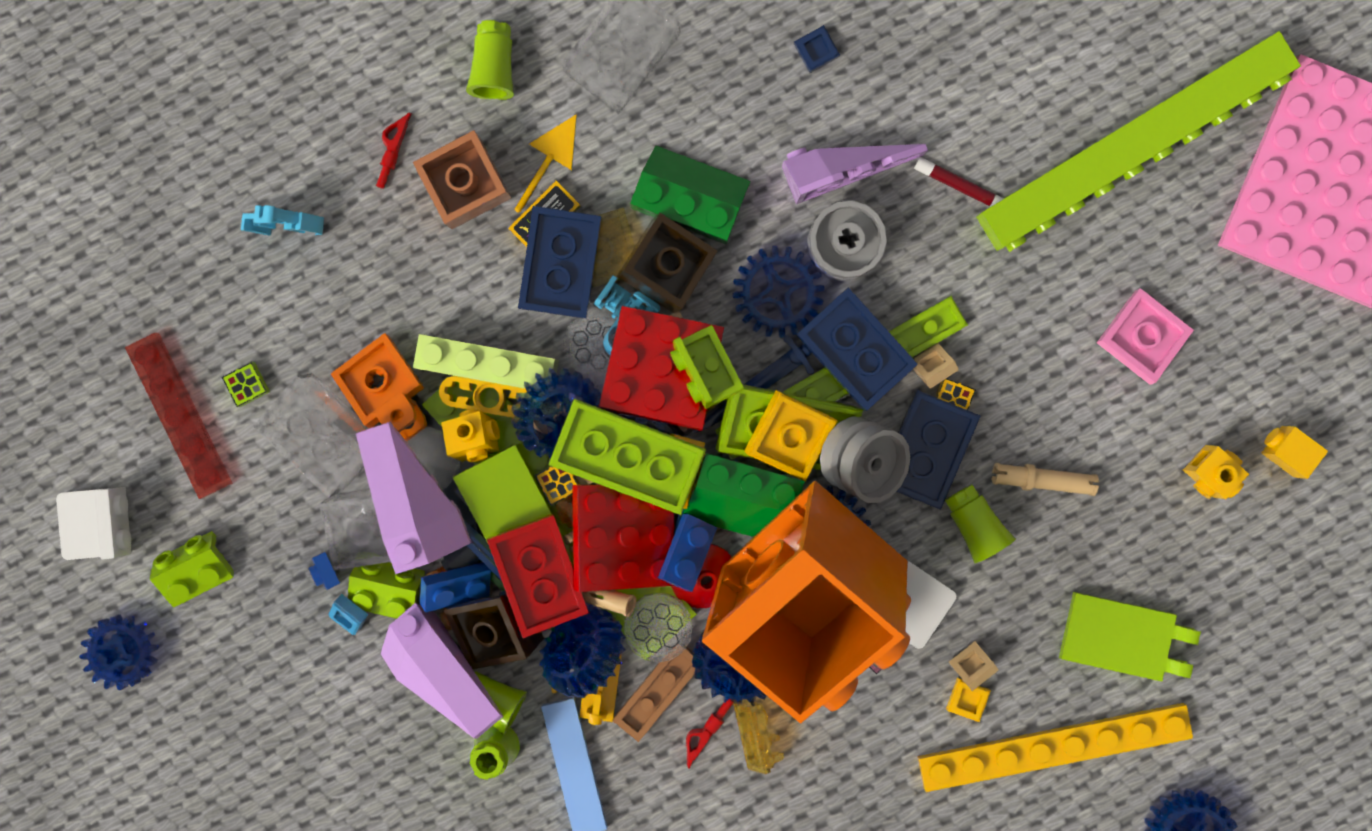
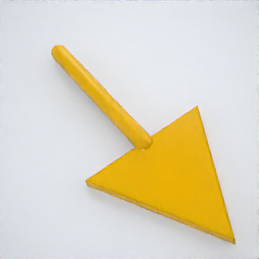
[515,115,576,213]

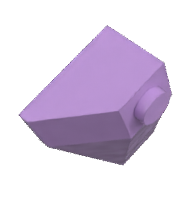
[782,144,928,204]
[356,422,471,574]
[381,603,503,739]

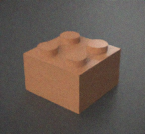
[413,130,512,229]

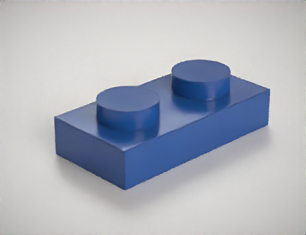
[658,514,717,592]
[308,552,340,590]
[420,562,491,612]

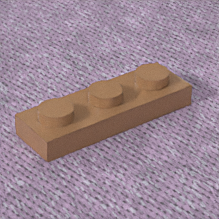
[612,640,703,742]

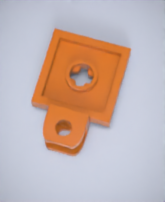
[331,333,427,441]

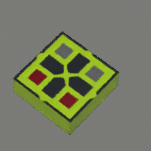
[222,362,270,407]

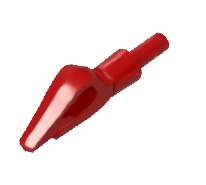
[376,112,412,189]
[686,697,734,769]

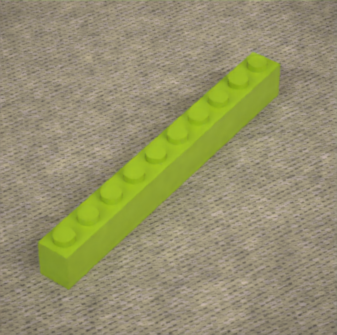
[976,31,1301,252]

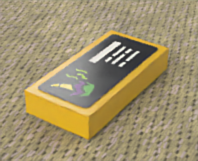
[508,181,581,247]

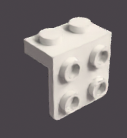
[56,487,132,560]
[906,559,956,649]

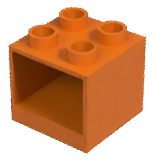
[702,481,911,724]

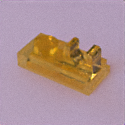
[734,700,784,774]

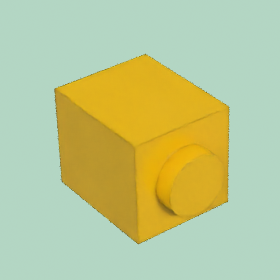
[1261,426,1328,479]

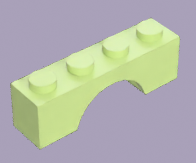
[413,334,559,393]

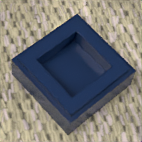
[794,25,840,73]

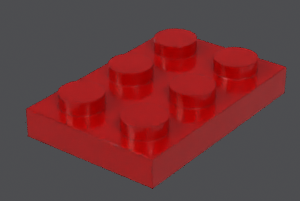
[487,514,589,638]

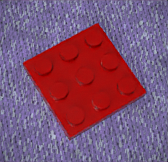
[599,306,724,431]
[572,484,674,592]

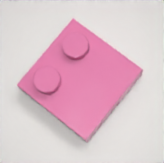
[1097,288,1194,385]

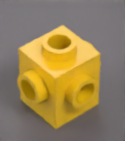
[441,409,500,462]
[1183,445,1249,500]

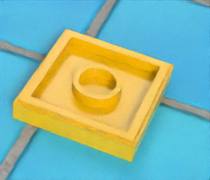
[744,390,838,481]

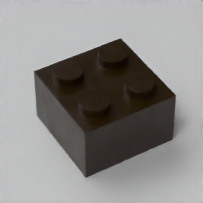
[617,213,717,313]

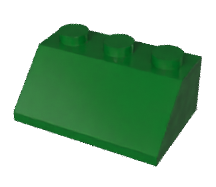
[630,145,751,245]
[681,453,804,537]

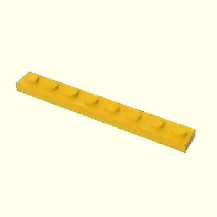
[917,703,1193,792]

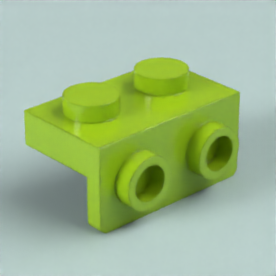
[670,325,744,409]
[149,531,234,608]
[348,556,425,619]

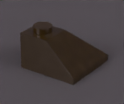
[444,595,544,669]

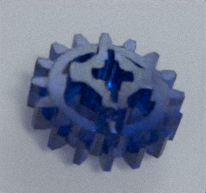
[79,614,159,690]

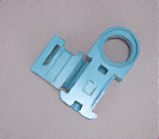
[241,205,324,236]
[594,275,660,356]

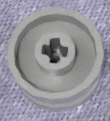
[807,200,887,281]
[820,417,910,503]

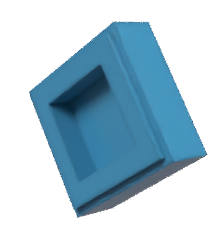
[328,594,369,635]

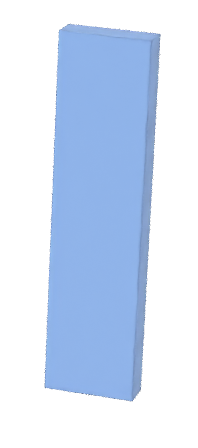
[541,696,608,831]

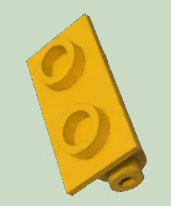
[579,650,622,725]

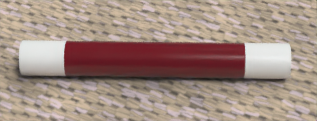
[914,157,1004,207]

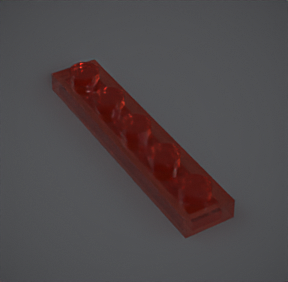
[125,333,233,499]

